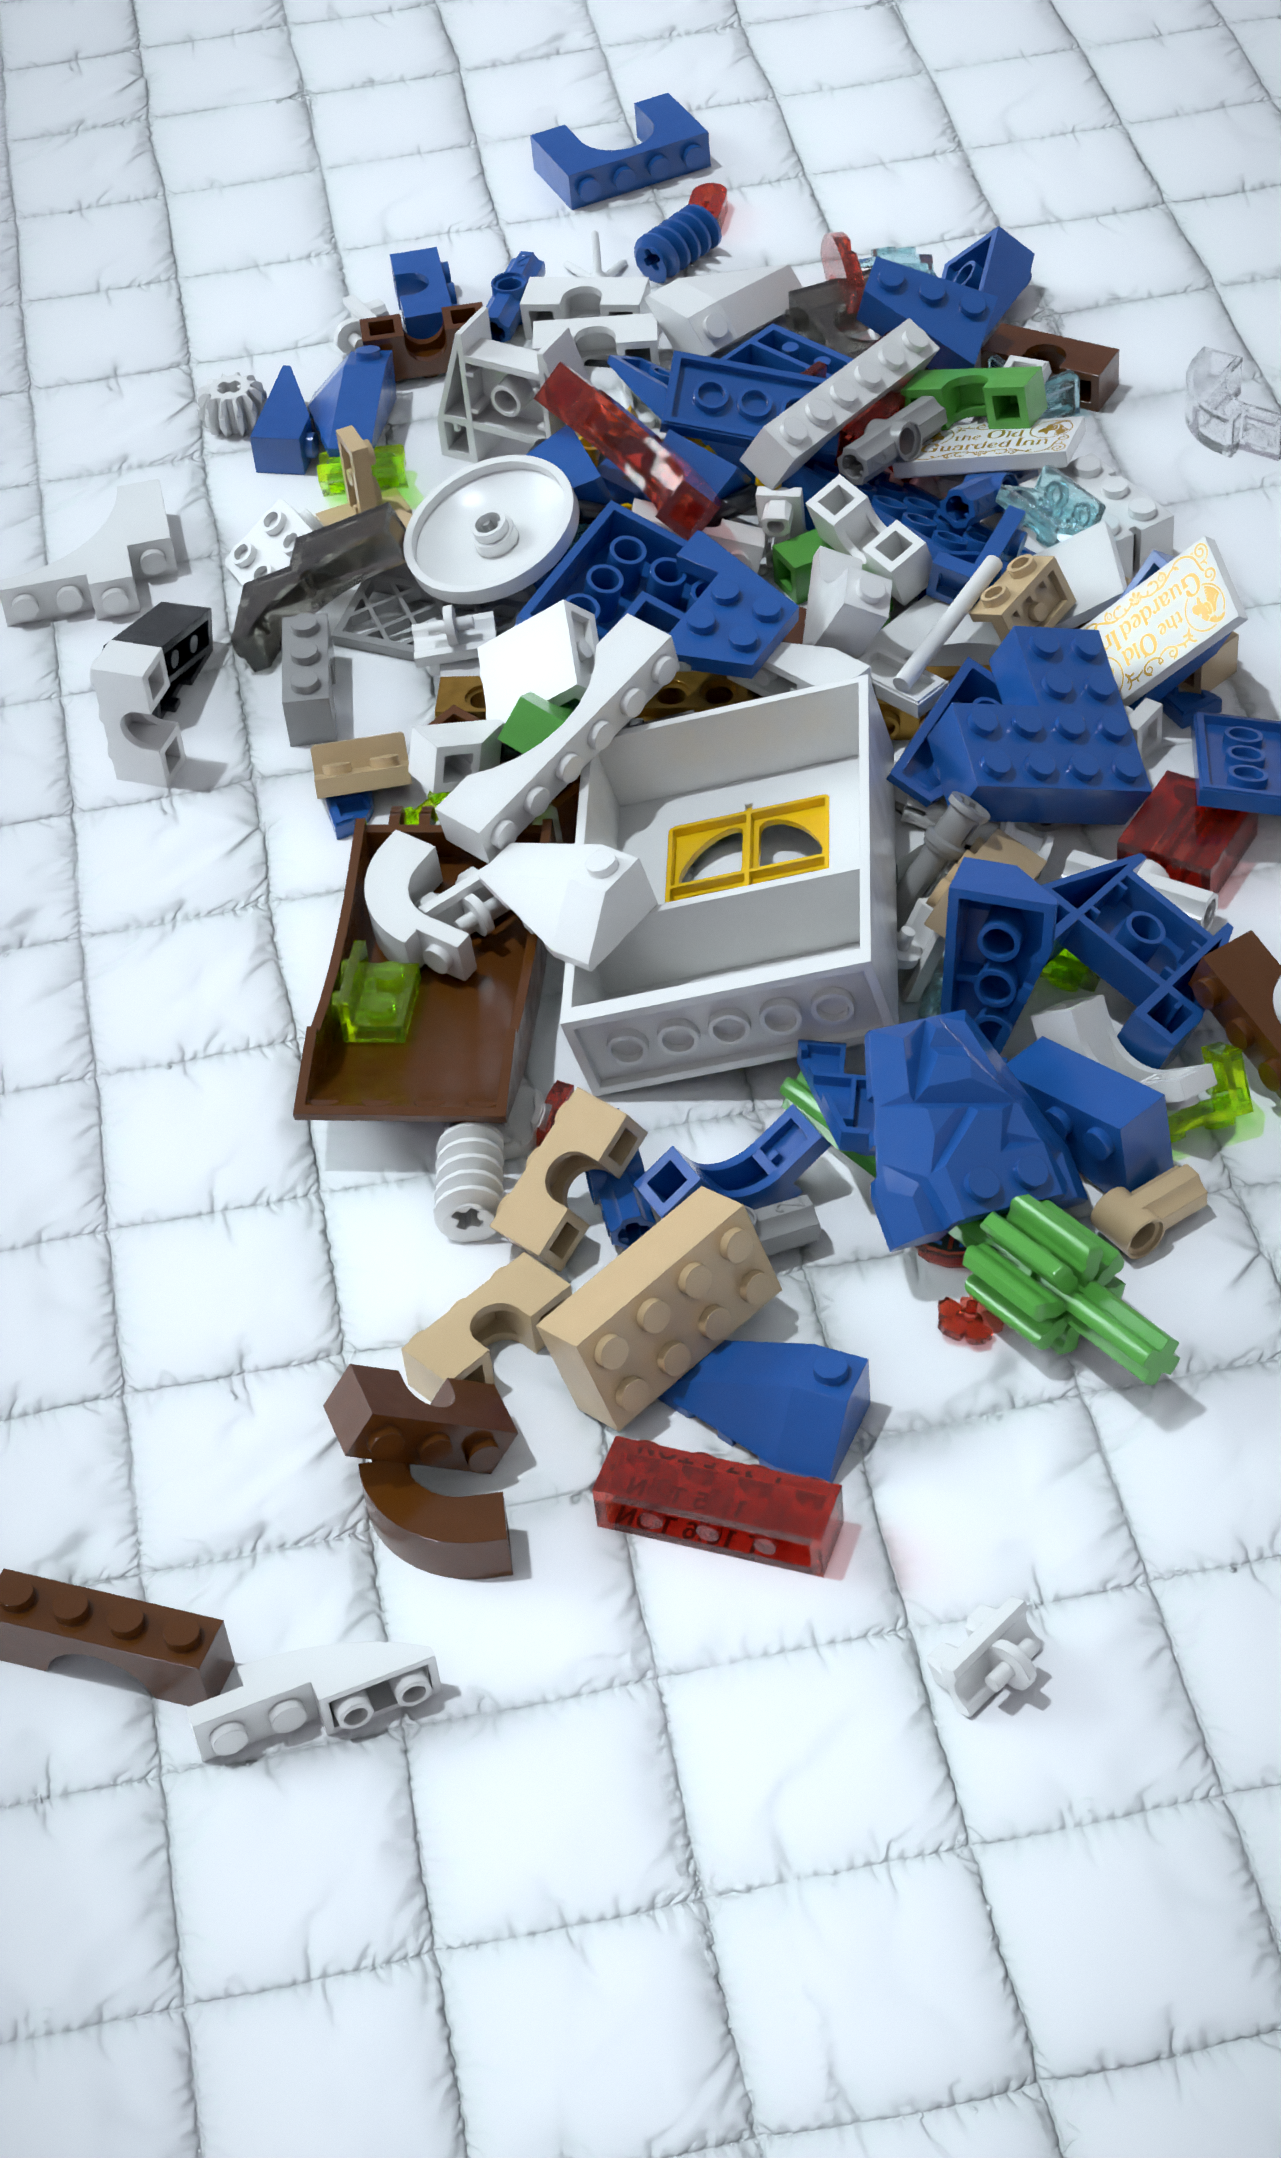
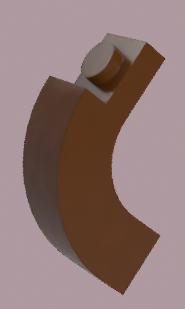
[358,1459,513,1580]

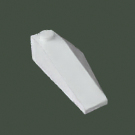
[644,264,810,357]
[478,843,658,972]

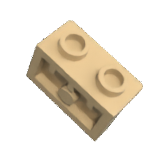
[969,554,1077,642]
[310,731,412,799]

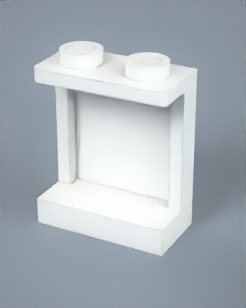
[477,599,599,727]

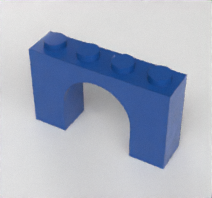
[530,93,711,210]

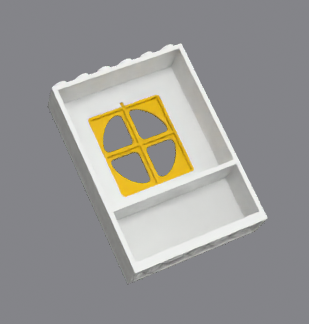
[560,674,899,1097]

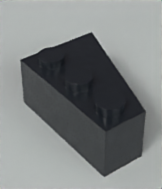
[102,602,213,719]

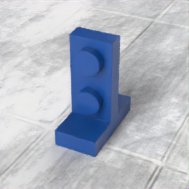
[926,505,1028,610]

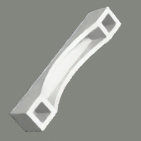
[740,318,940,490]
[435,613,680,864]

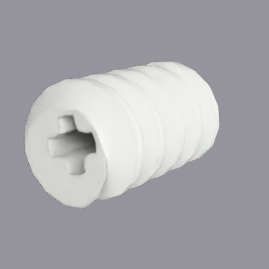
[433,1122,505,1242]

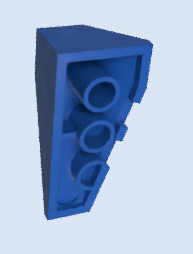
[307,345,397,457]
[886,656,1002,807]
[940,857,1058,1055]

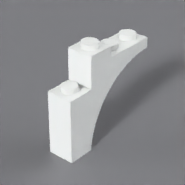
[0,479,178,627]

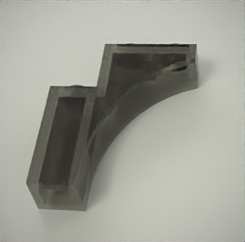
[231,502,406,673]

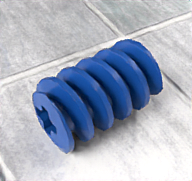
[634,204,722,283]

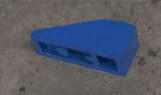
[250,365,319,475]

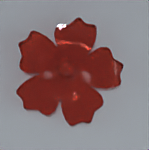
[937,1297,1004,1345]

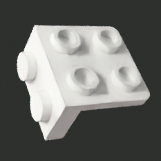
[225,498,351,606]

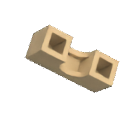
[489,1087,648,1272]
[401,1252,572,1402]

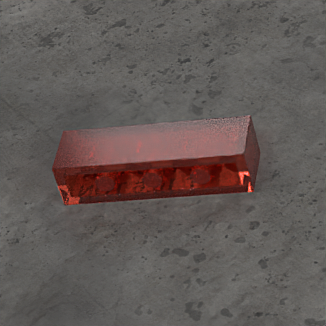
[592,1436,844,1578]

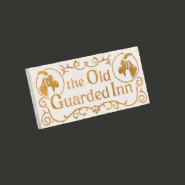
[892,416,1086,479]
[1081,536,1249,706]

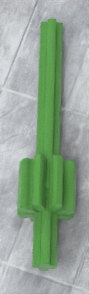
[779,1071,1180,1385]

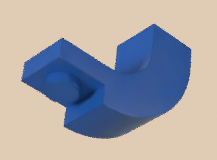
[634,1104,832,1219]

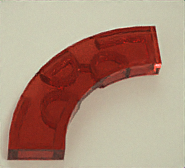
[820,231,865,314]

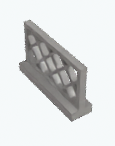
[331,548,537,661]

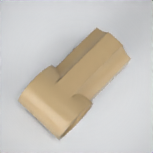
[1090,1164,1208,1259]

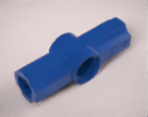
[486,251,546,343]
[940,469,1039,528]
[585,1108,656,1250]

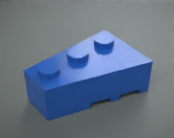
[856,256,998,370]
[720,323,871,428]
[1006,1036,1174,1193]

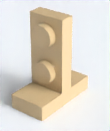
[315,425,412,546]

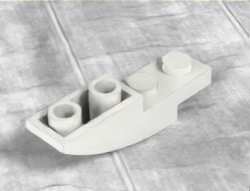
[185,1641,443,1762]

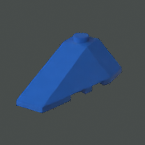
[941,226,1035,341]
[657,1340,871,1489]

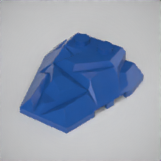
[864,1009,1089,1252]

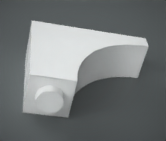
[802,546,893,659]
[860,595,1002,666]

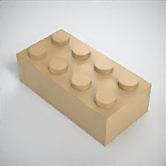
[536,1186,782,1431]

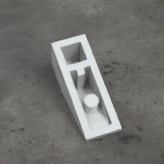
[727,642,872,697]

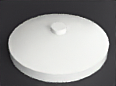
[403,455,580,604]

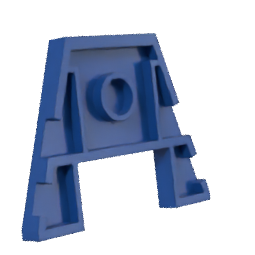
[659,530,799,679]
[797,1039,1007,1156]

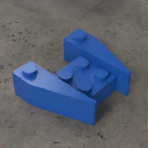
[1041,853,1234,1070]

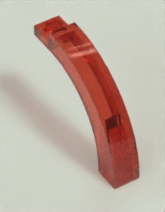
[533,362,722,541]

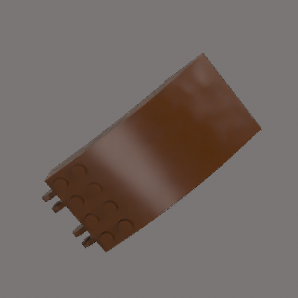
[293,806,557,1123]

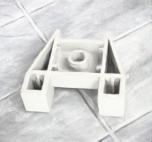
[437,306,611,464]

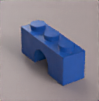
[389,247,459,339]

